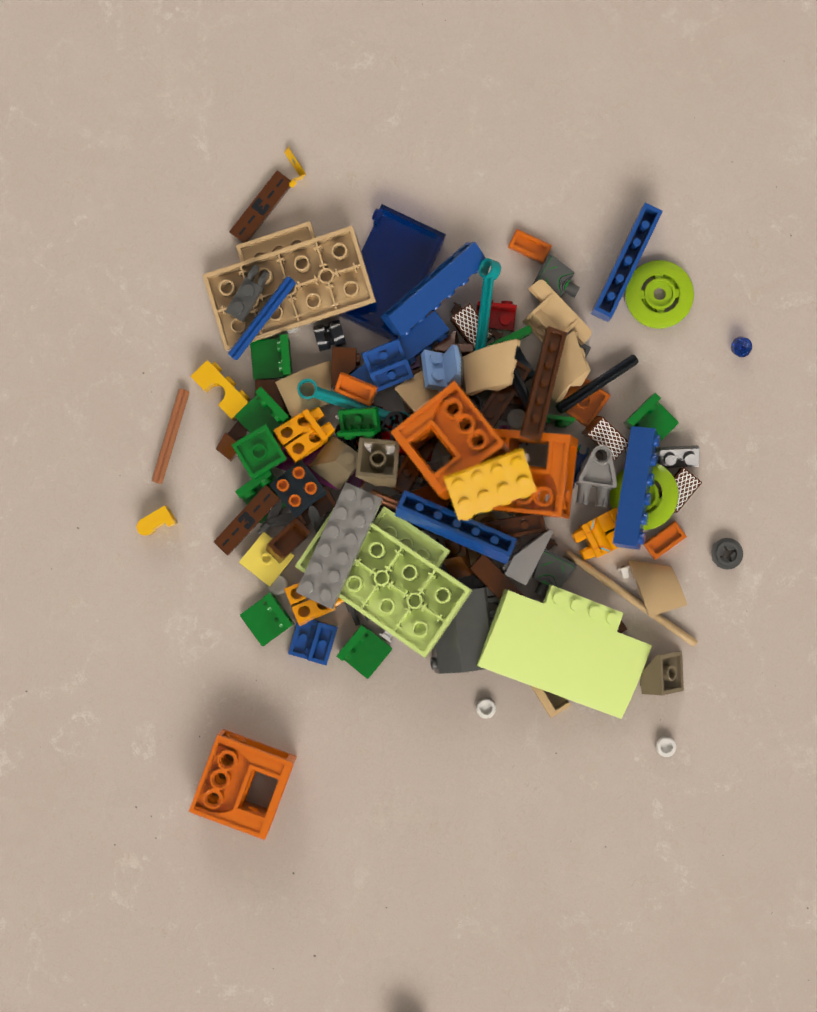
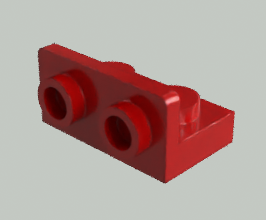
[476,300,517,332]

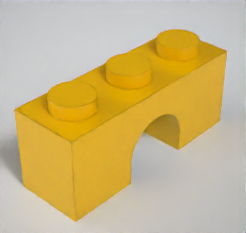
[190,360,250,421]

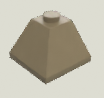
[309,436,358,491]
[356,438,400,487]
[640,651,684,695]

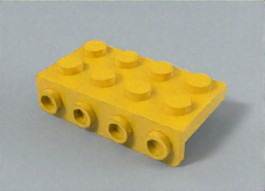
[443,448,536,520]

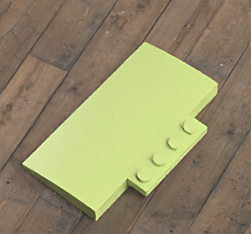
[295,506,473,658]
[477,585,652,719]

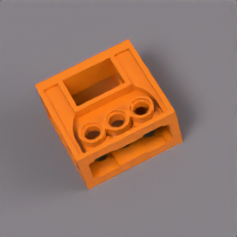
[390,381,510,501]
[491,428,578,519]
[188,729,297,840]

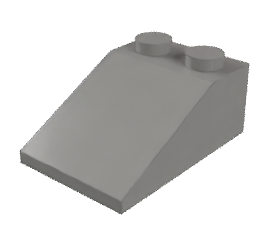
[501,529,554,585]

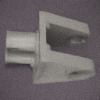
[574,445,617,508]

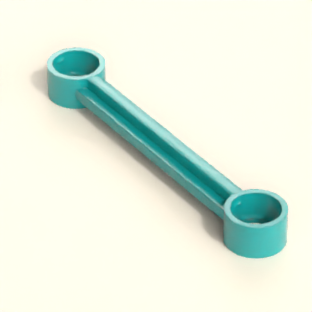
[475,258,501,351]
[297,379,410,425]

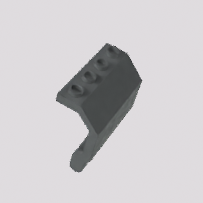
[430,587,500,674]

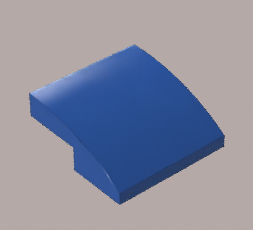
[361,338,414,392]
[288,619,338,666]

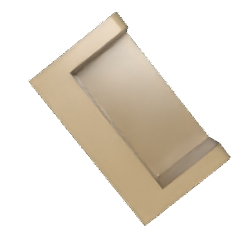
[530,685,571,718]

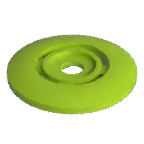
[625,260,694,329]
[610,464,679,530]

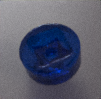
[731,337,752,357]

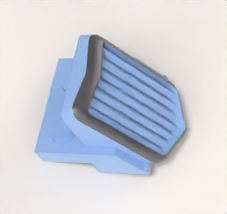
[421,344,463,393]

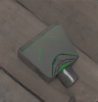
[532,253,580,298]
[532,549,577,597]

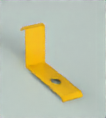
[284,146,306,188]

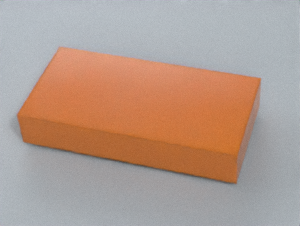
[508,229,552,264]
[334,372,378,406]
[643,521,687,560]

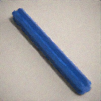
[228,276,296,360]

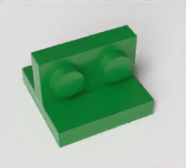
[232,424,287,480]

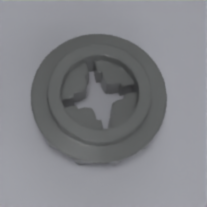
[711,538,743,569]

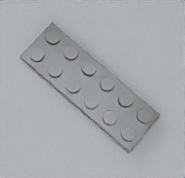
[296,482,383,609]

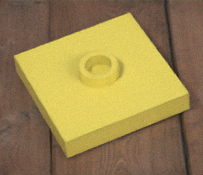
[239,532,295,587]

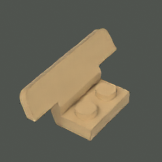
[522,280,592,346]

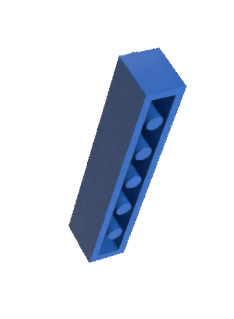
[590,203,663,322]
[380,242,486,336]
[350,311,449,385]
[613,426,660,550]
[395,490,517,564]

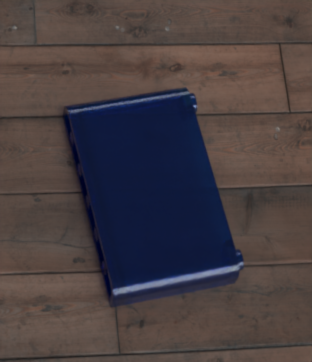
[337,204,446,341]

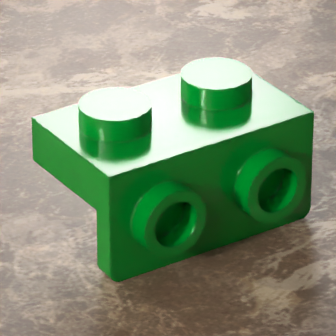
[337,407,381,439]

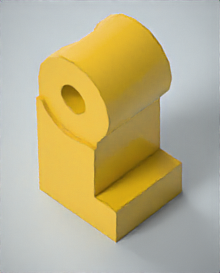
[136,506,178,536]

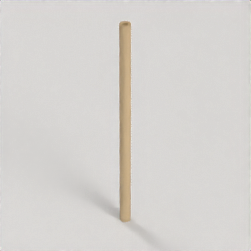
[564,550,698,647]

